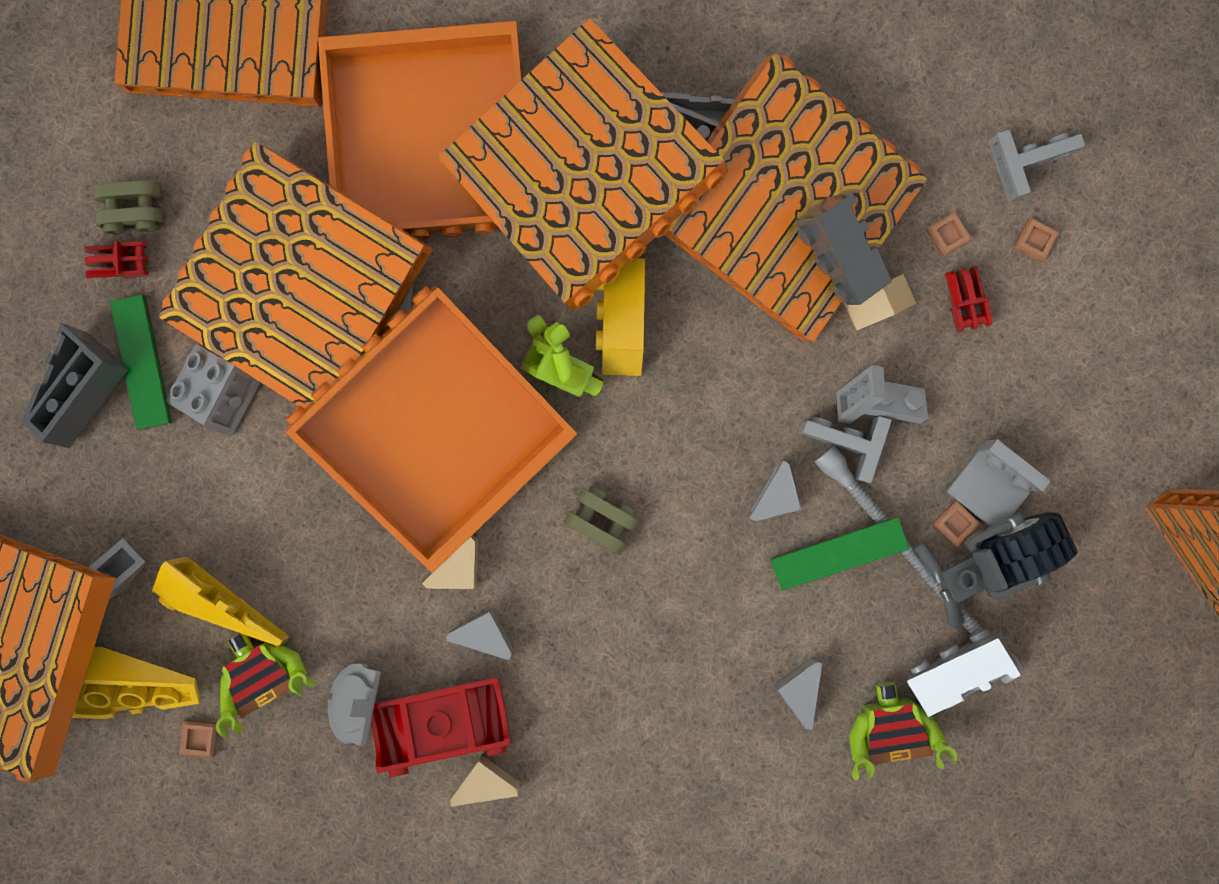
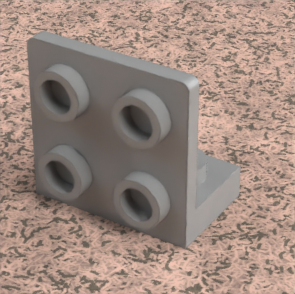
[166,344,260,436]
[946,439,1051,527]

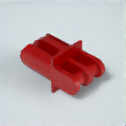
[84,241,149,279]
[945,266,992,333]

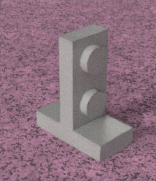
[988,129,1085,203]
[836,365,928,424]
[798,416,892,484]

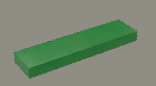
[110,294,172,430]
[771,516,909,591]

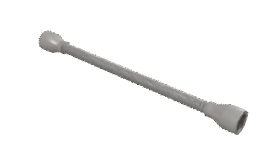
[814,445,1025,683]

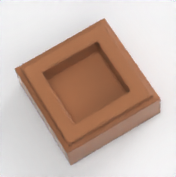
[925,211,972,257]
[1013,217,1060,263]
[932,500,981,547]
[179,720,218,758]

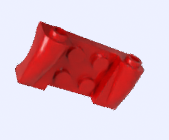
[370,677,513,778]

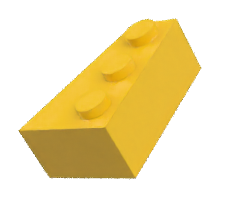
[596,258,645,376]

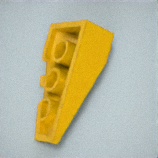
[152,557,290,646]
[72,646,201,719]

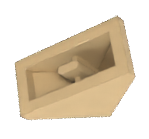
[844,274,916,331]
[422,536,478,589]
[450,754,520,807]

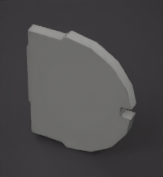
[327,664,381,746]

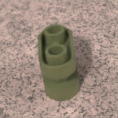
[93,180,164,234]
[563,486,640,555]

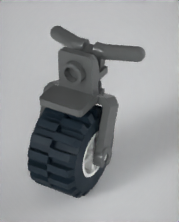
[915,512,1078,628]

